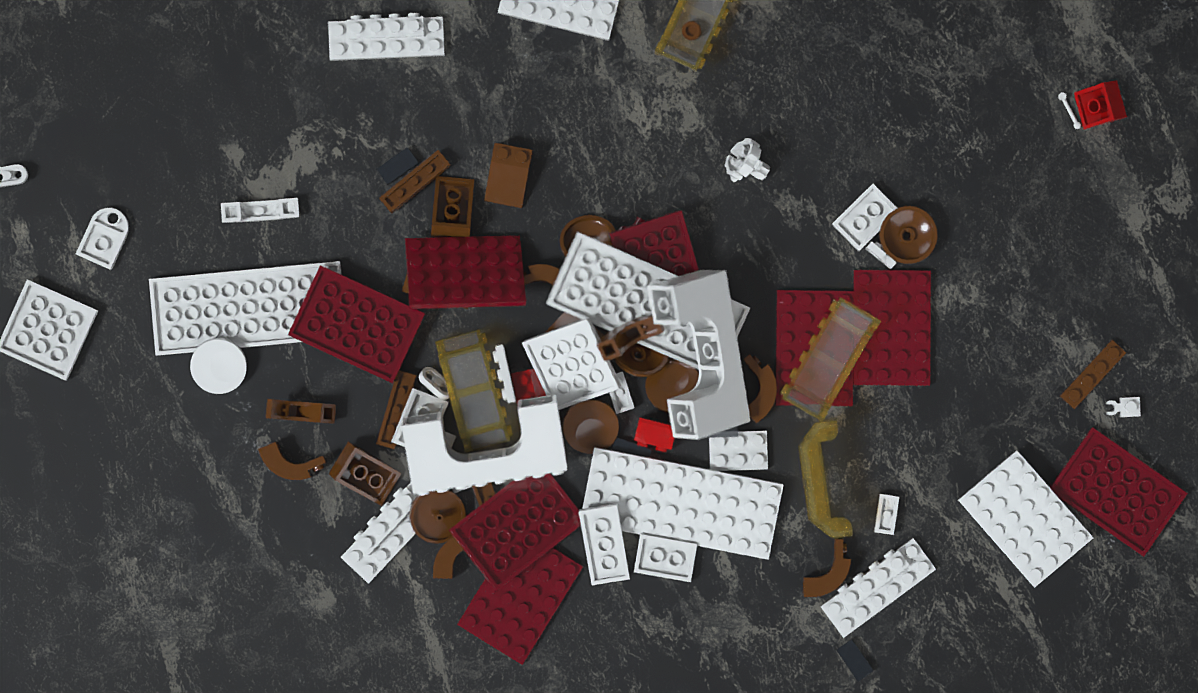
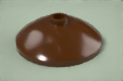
[879,206,937,264]
[560,215,616,257]
[614,343,668,377]

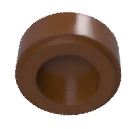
[682,21,701,41]

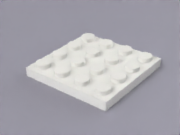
[0,280,98,381]
[522,317,621,410]

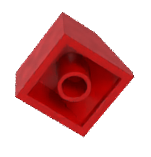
[1074,80,1127,129]
[511,369,546,405]
[634,418,675,452]

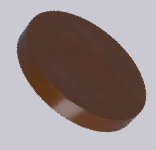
[645,358,699,413]
[563,398,619,454]
[409,490,465,543]

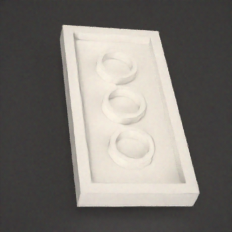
[579,504,630,585]

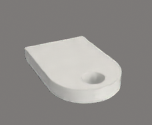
[76,208,129,270]

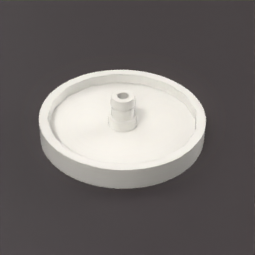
[190,338,247,394]

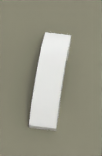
[221,198,299,223]

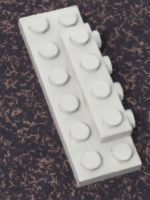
[328,13,445,61]
[341,483,418,584]
[820,538,936,638]

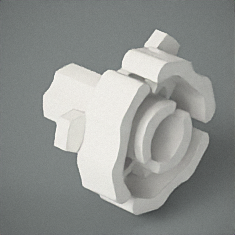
[725,138,770,182]

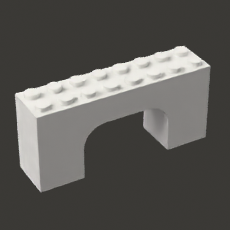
[648,270,750,439]
[402,395,567,495]

